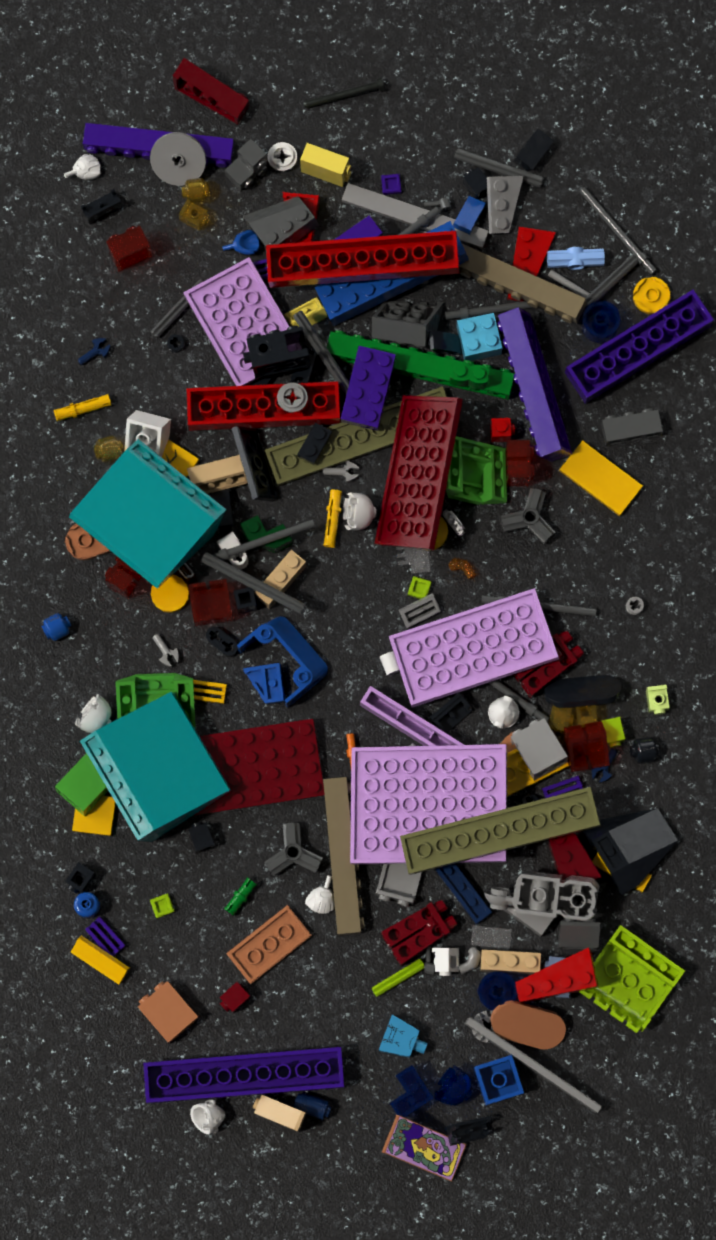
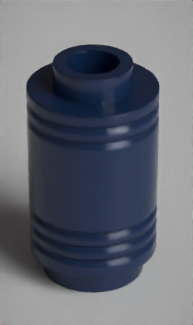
[294,1092,332,1120]

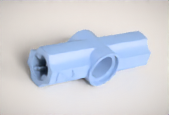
[547,247,605,270]

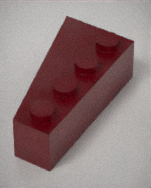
[173,58,249,125]
[547,833,601,881]

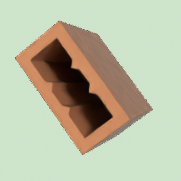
[138,981,199,1044]

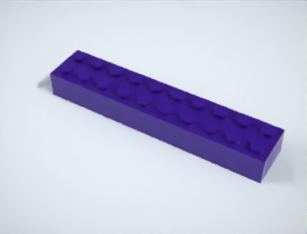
[143,1047,344,1104]

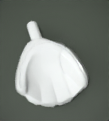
[64,154,100,180]
[305,875,335,914]

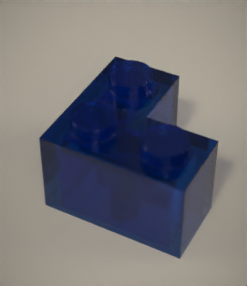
[389,1065,434,1118]

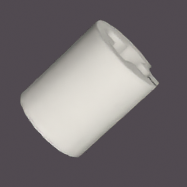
[380,651,400,676]

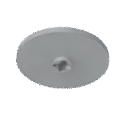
[150,132,206,186]

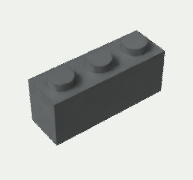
[601,408,663,446]

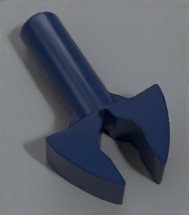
[78,338,111,365]
[591,749,617,784]

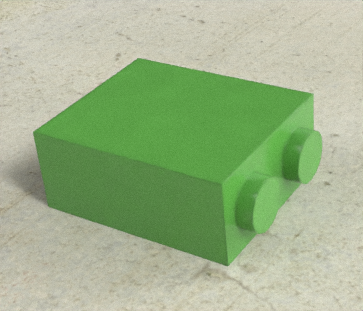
[55,753,108,816]

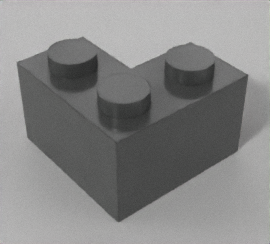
[225,139,268,191]

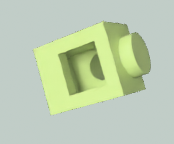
[646,685,669,715]

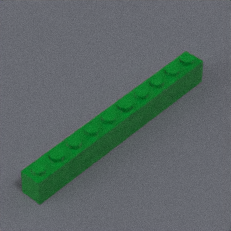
[327,330,514,400]

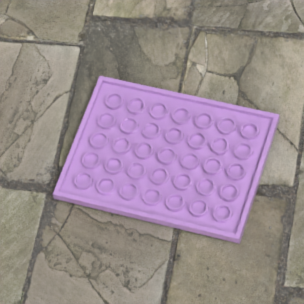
[350,744,507,864]

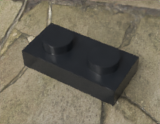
[297,422,332,465]

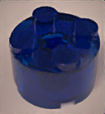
[581,301,620,344]
[477,972,517,1012]

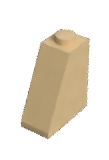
[253,1095,306,1132]

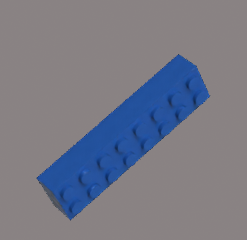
[315,221,469,326]

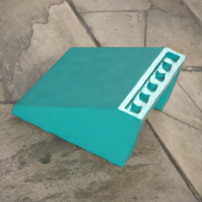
[69,439,226,589]
[80,692,232,842]

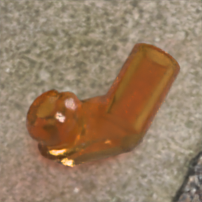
[448,558,476,580]

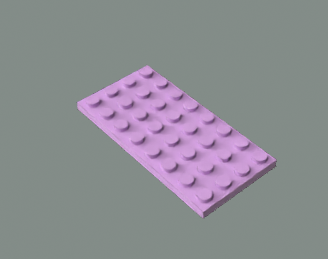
[389,588,559,707]

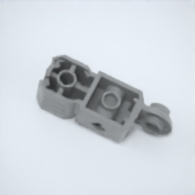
[484,870,600,921]

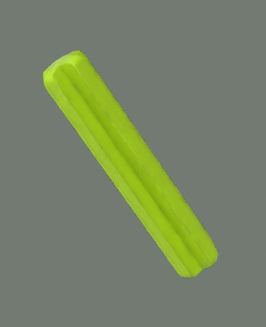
[372,959,425,997]

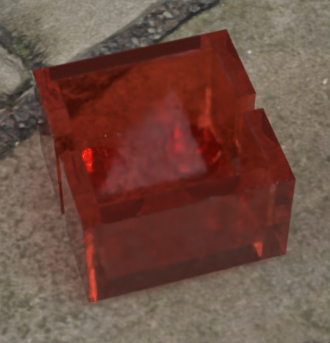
[106,226,152,272]
[505,440,534,487]
[105,556,142,599]
[188,579,233,626]
[564,721,609,772]

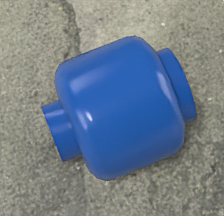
[41,613,71,641]
[74,892,100,918]

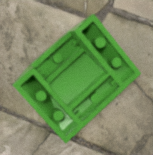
[446,436,507,505]
[116,673,196,730]

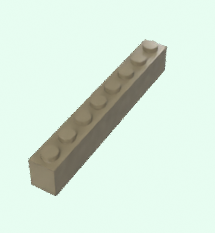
[459,244,587,324]
[323,777,364,936]

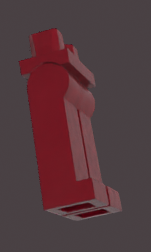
[513,631,583,699]
[381,900,457,966]

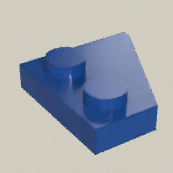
[243,663,285,704]

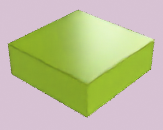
[407,576,431,599]
[150,893,175,919]

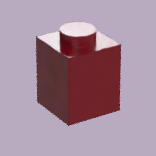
[219,982,251,1013]

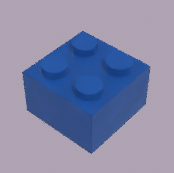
[473,1055,524,1106]

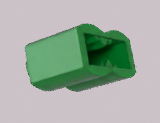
[449,362,489,389]

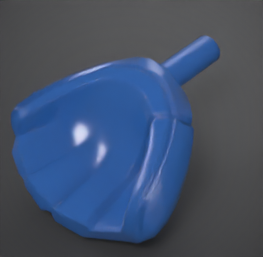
[222,230,260,255]

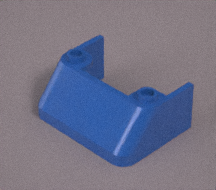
[237,616,328,708]

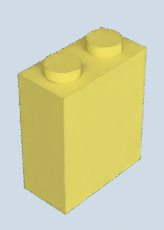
[300,143,351,187]

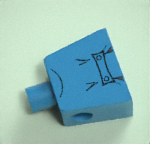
[379,1015,428,1058]

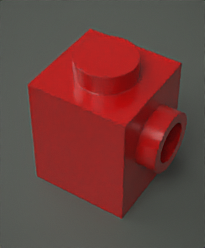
[491,418,515,442]

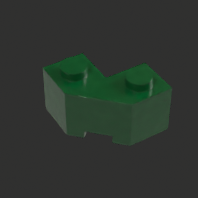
[241,515,292,553]

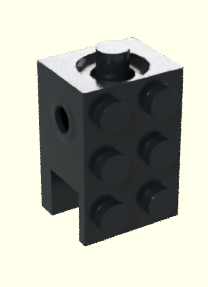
[243,326,311,378]

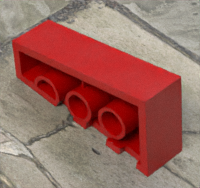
[515,947,599,1003]

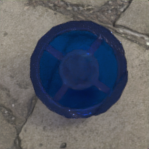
[435,1065,472,1106]

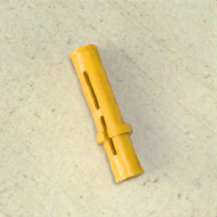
[54,394,111,422]
[323,490,342,548]

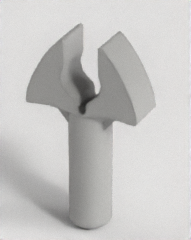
[323,461,359,483]
[153,634,179,668]

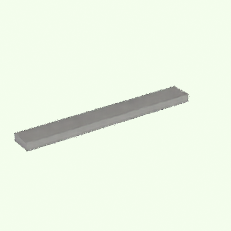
[342,183,489,249]
[464,1017,601,1113]

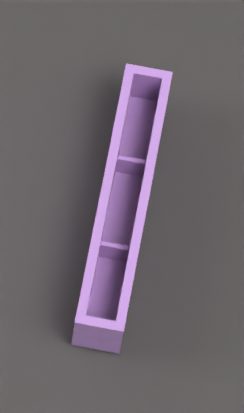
[360,686,464,746]

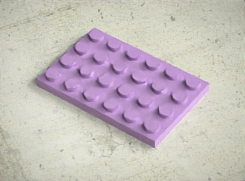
[183,257,302,386]

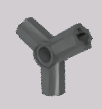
[500,488,556,544]
[264,823,323,876]

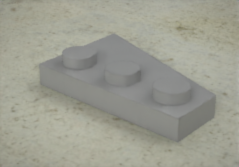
[487,176,524,234]

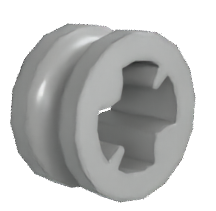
[626,597,644,615]

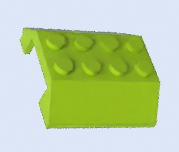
[580,925,685,1033]

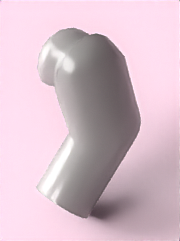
[459,947,481,974]

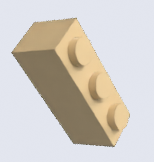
[187,455,248,494]
[254,550,306,609]
[480,950,541,974]

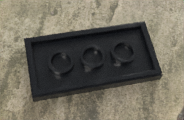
[231,426,278,502]

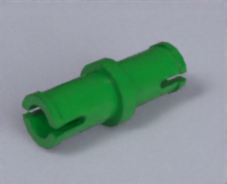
[224,877,257,916]

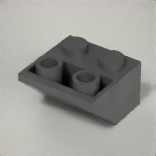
[558,918,600,950]

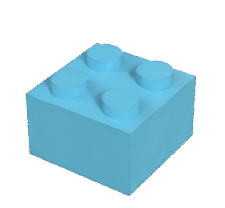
[457,313,502,361]

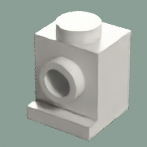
[432,948,459,976]

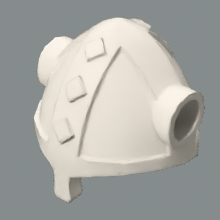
[488,696,519,729]
[190,1100,225,1134]

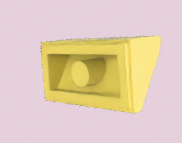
[284,297,327,327]

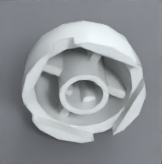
[343,493,376,530]
[75,694,112,733]

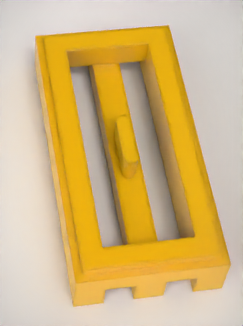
[193,680,227,704]

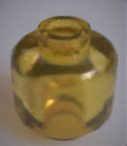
[181,178,210,204]
[94,435,123,463]

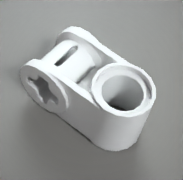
[216,531,248,570]

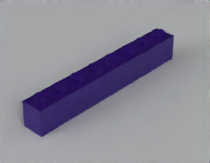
[83,123,234,168]

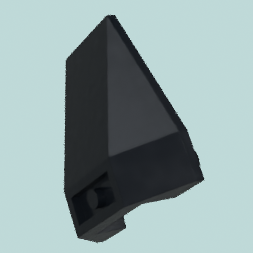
[581,808,678,896]

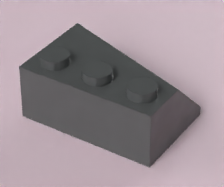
[243,196,319,247]
[372,301,444,347]

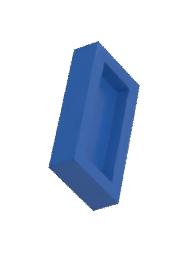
[453,196,486,235]

